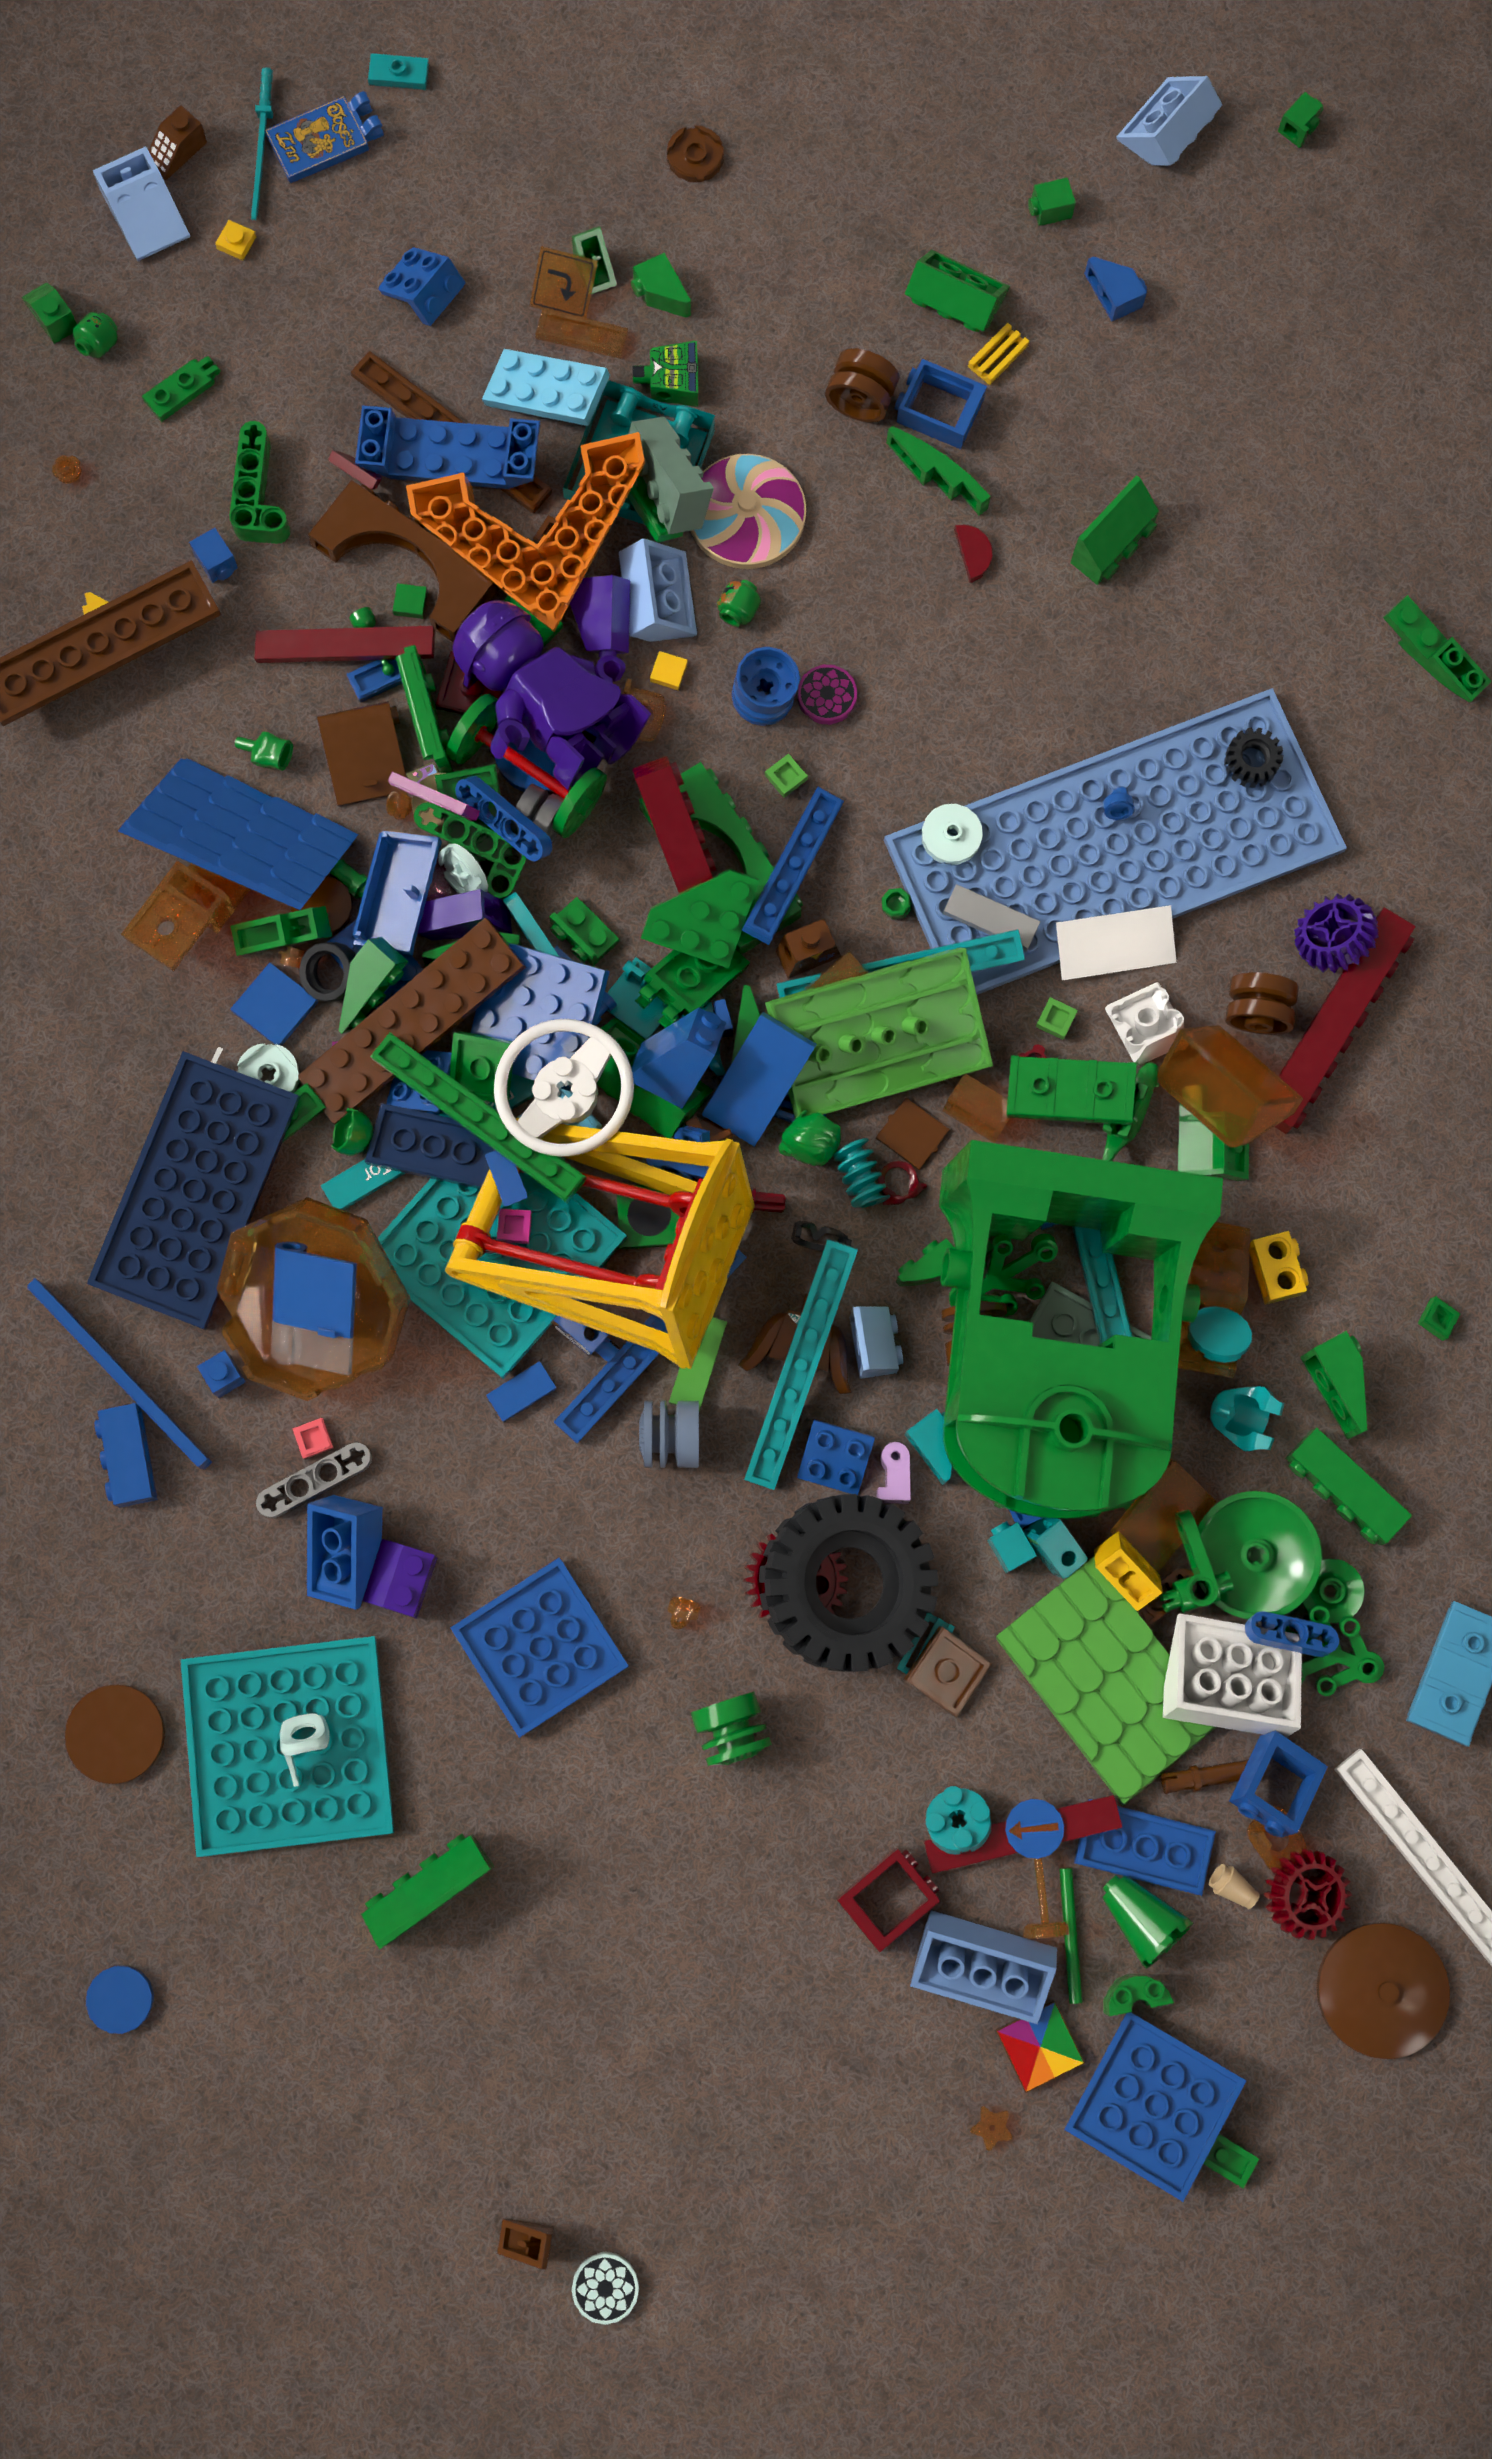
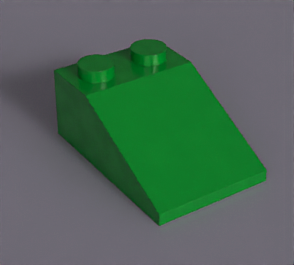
[1300,1330,1368,1440]

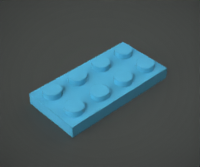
[482,349,610,426]

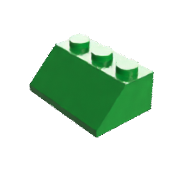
[905,250,1010,332]
[1070,475,1159,585]

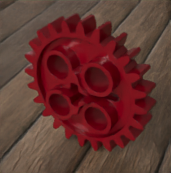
[743,1534,848,1626]

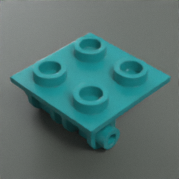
[607,957,667,1040]

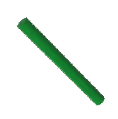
[1059,1868,1082,2004]

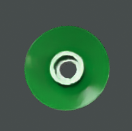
[1303,1559,1364,1623]

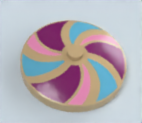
[691,454,806,569]

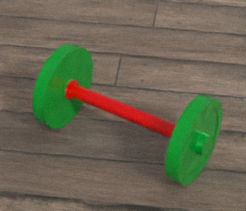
[446,694,607,838]

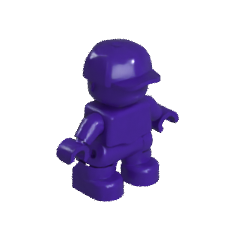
[452,600,651,791]

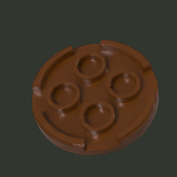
[65,1685,165,1784]

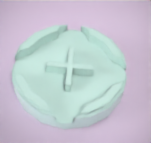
[438,843,488,894]

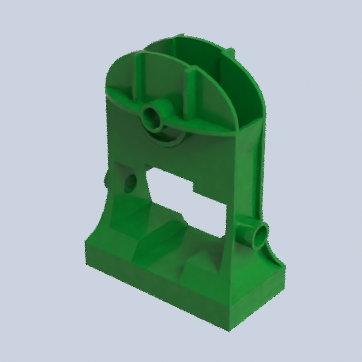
[939,1140,1223,1519]

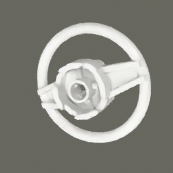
[494,1019,634,1157]

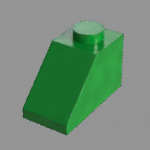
[631,253,691,318]
[22,282,77,344]

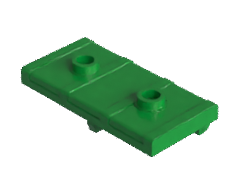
[396,645,454,773]
[1006,1055,1137,1125]

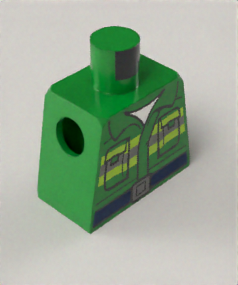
[633,341,698,407]

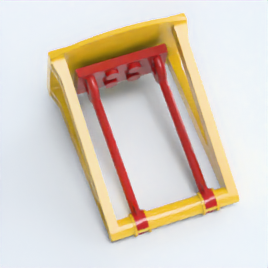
[445,1118,755,1369]

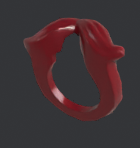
[877,1161,927,1205]

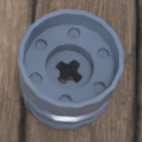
[639,1401,699,1468]

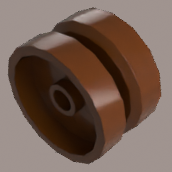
[825,348,900,422]
[1225,972,1299,1035]

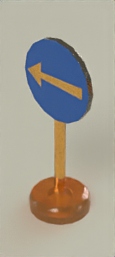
[1005,1799,1070,1938]

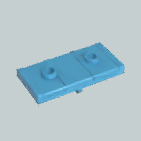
[1406,1601,1492,1747]

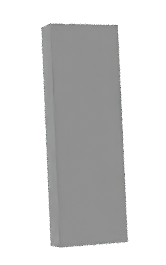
[943,884,1040,951]

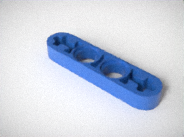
[455,776,552,861]

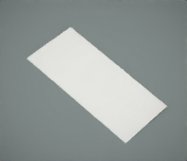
[1056,905,1176,980]

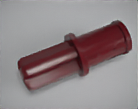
[751,1188,786,1213]

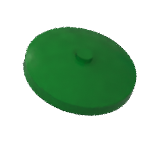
[1198,1491,1323,1619]

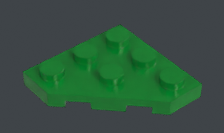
[641,869,759,968]

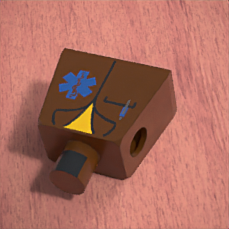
[776,919,841,979]

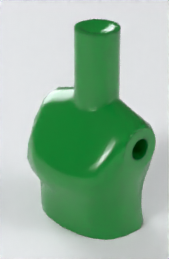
[235,731,293,771]

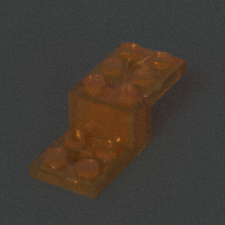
[121,861,251,972]
[1178,1222,1250,1378]

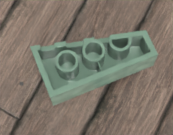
[629,417,714,534]

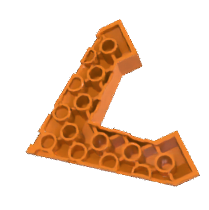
[406,432,645,632]

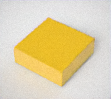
[650,651,688,691]

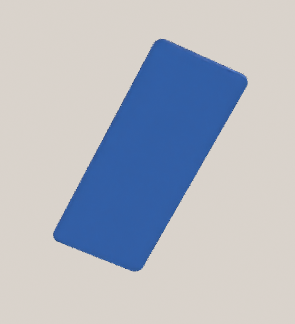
[485,1151,528,1206]

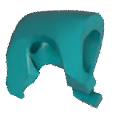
[1210,1386,1285,1451]

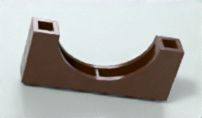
[308,480,499,643]

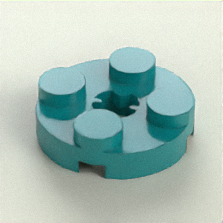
[926,1786,991,1855]

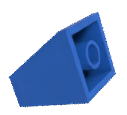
[631,1008,726,1109]

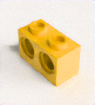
[1247,1231,1309,1305]
[1094,1531,1162,1611]

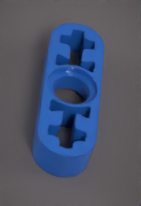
[1245,1611,1339,1657]

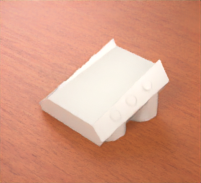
[1105,982,1189,1066]

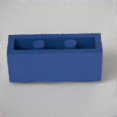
[94,1403,158,1508]

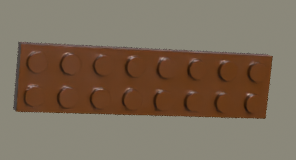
[0,560,221,727]
[298,917,526,1125]

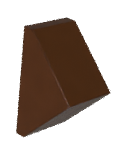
[497,2219,554,2269]

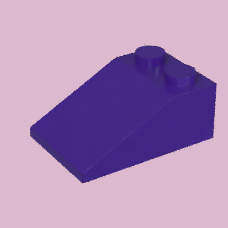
[362,1539,438,1619]

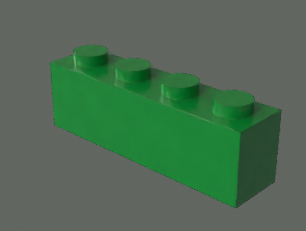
[1285,1427,1412,1546]

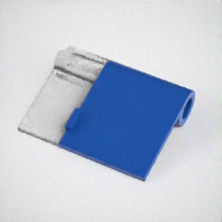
[271,1242,357,1375]

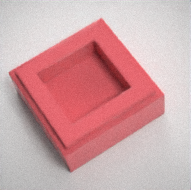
[293,1418,334,1459]

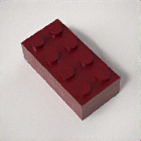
[633,756,717,893]

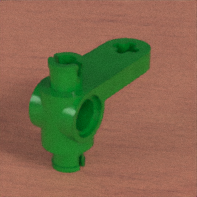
[1159,1509,1234,1613]

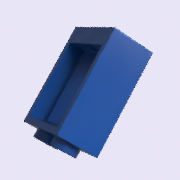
[894,359,987,449]
[1229,1730,1328,1837]

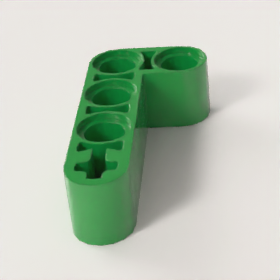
[229,421,290,544]
[414,802,527,898]

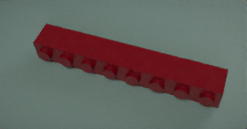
[1254,907,1416,1134]

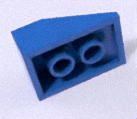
[307,1495,383,1610]

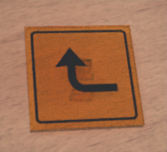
[529,246,598,321]

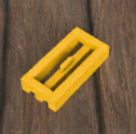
[968,322,1029,385]

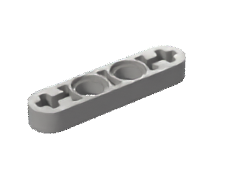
[256,1443,372,1518]

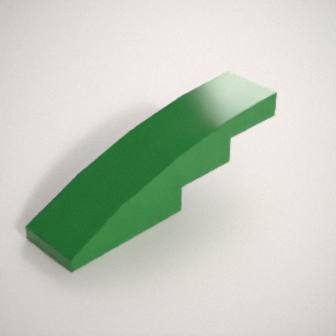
[886,426,991,516]

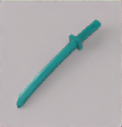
[251,67,274,220]

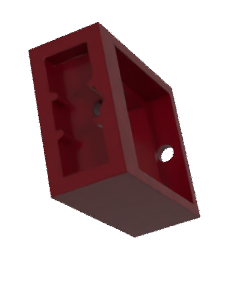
[836,1848,940,1952]

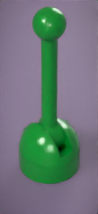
[349,607,394,676]

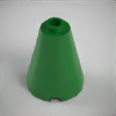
[1103,1875,1194,1969]

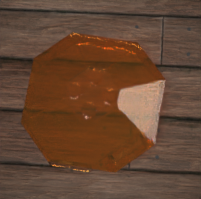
[217,1197,411,1401]

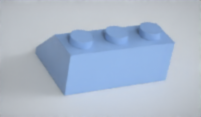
[1116,76,1222,166]
[618,538,697,642]

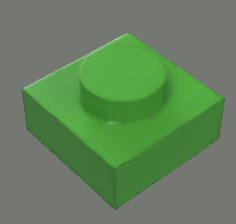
[765,754,808,798]
[1036,997,1078,1040]

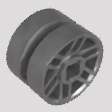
[510,784,564,843]

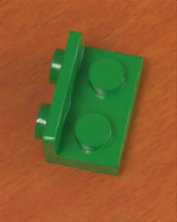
[549,897,619,966]

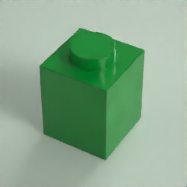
[1028,177,1076,226]

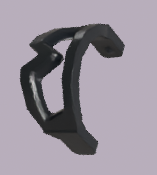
[791,1221,852,1252]

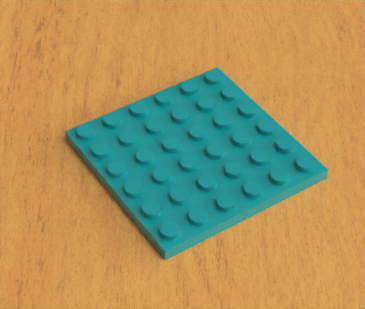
[361,1173,628,1379]
[180,1636,394,1857]

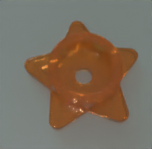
[970,2106,1012,2151]

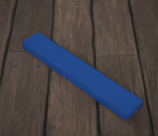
[742,787,844,945]

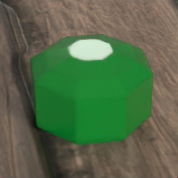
[882,888,911,920]

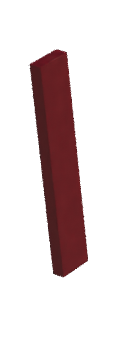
[254,626,435,663]
[924,1795,1122,1873]

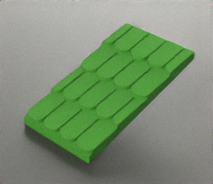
[765,948,993,1119]
[996,1556,1217,1806]

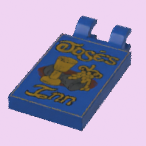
[265,91,384,183]

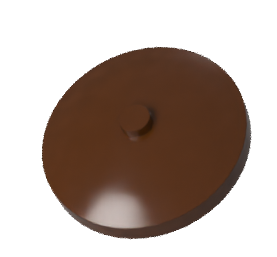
[1317,1923,1450,2059]

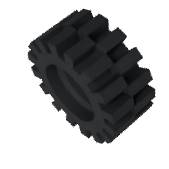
[1224,728,1283,788]

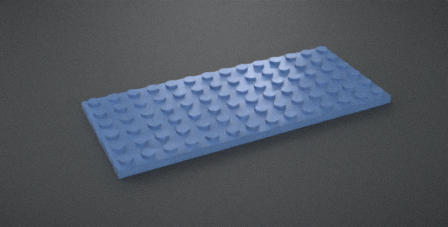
[884,688,1347,995]

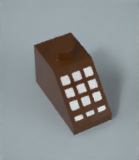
[148,105,207,180]

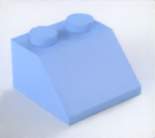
[849,1306,903,1379]

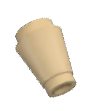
[1209,1864,1260,1909]

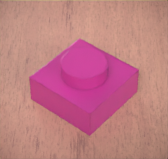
[497,1209,532,1244]

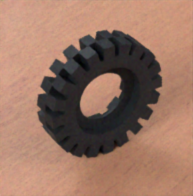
[759,1494,938,1672]

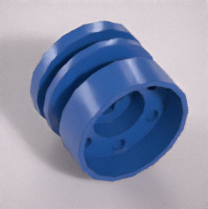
[731,647,800,726]

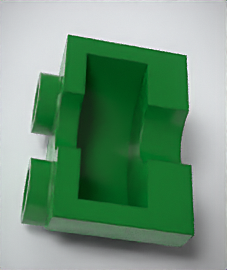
[1103,1974,1174,2017]

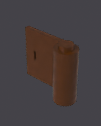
[317,701,406,806]

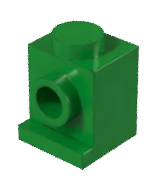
[1278,92,1324,148]

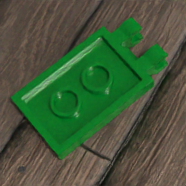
[635,949,750,1028]

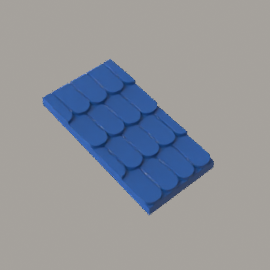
[118,758,358,910]

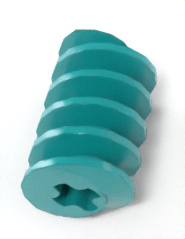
[833,1138,890,1208]

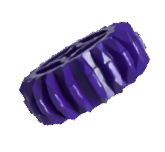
[1294,893,1379,973]

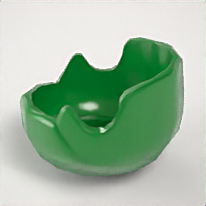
[331,1108,373,1156]

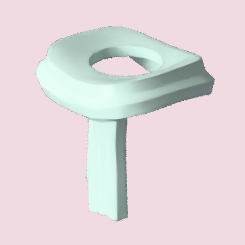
[280,1713,330,1787]

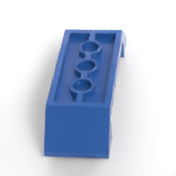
[355,405,540,489]

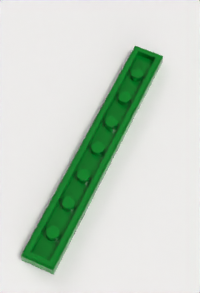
[370,1032,587,1204]

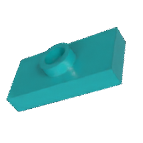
[368,53,429,90]

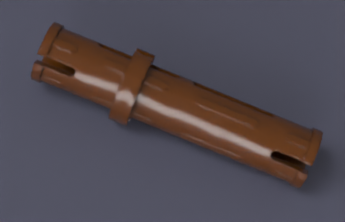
[1161,1759,1249,1794]

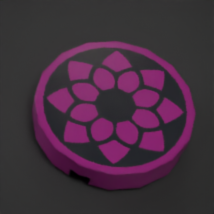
[797,664,857,725]

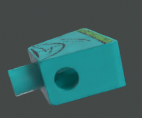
[1023,1518,1088,1579]

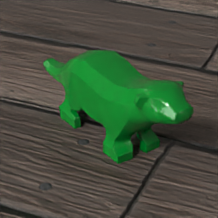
[1102,1062,1160,1161]

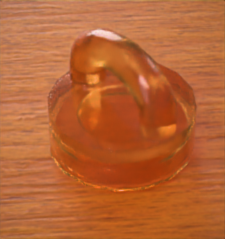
[667,1597,701,1630]

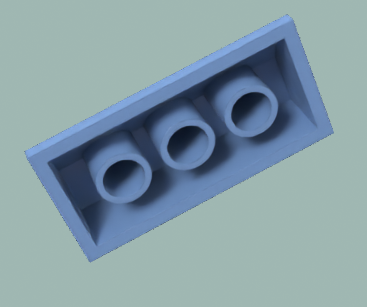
[910,1910,1057,2024]

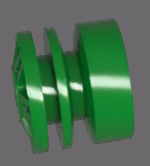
[691,1691,772,1766]

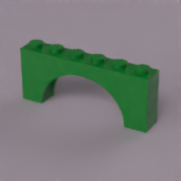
[639,762,803,955]

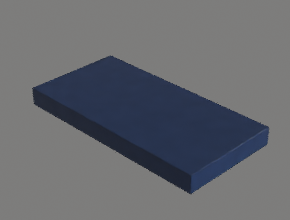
[365,1103,494,1189]

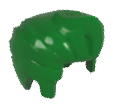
[778,1110,842,1166]

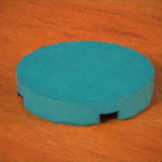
[1187,1306,1252,1363]

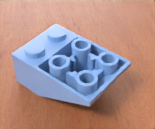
[93,146,190,261]

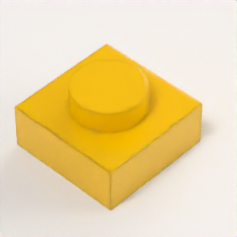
[215,220,256,261]

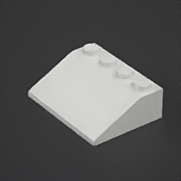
[1163,1614,1302,1738]

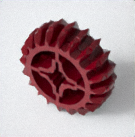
[1263,1849,1353,1940]

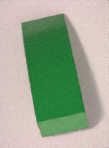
[230,906,332,956]

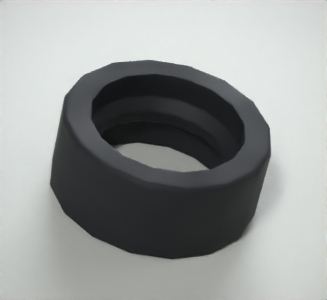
[299,942,356,1002]

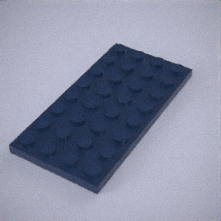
[87,1051,301,1330]

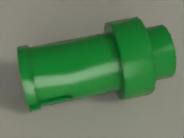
[330,859,368,899]

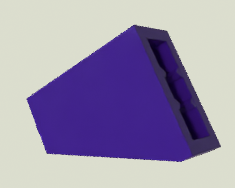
[570,575,630,658]
[418,889,512,940]

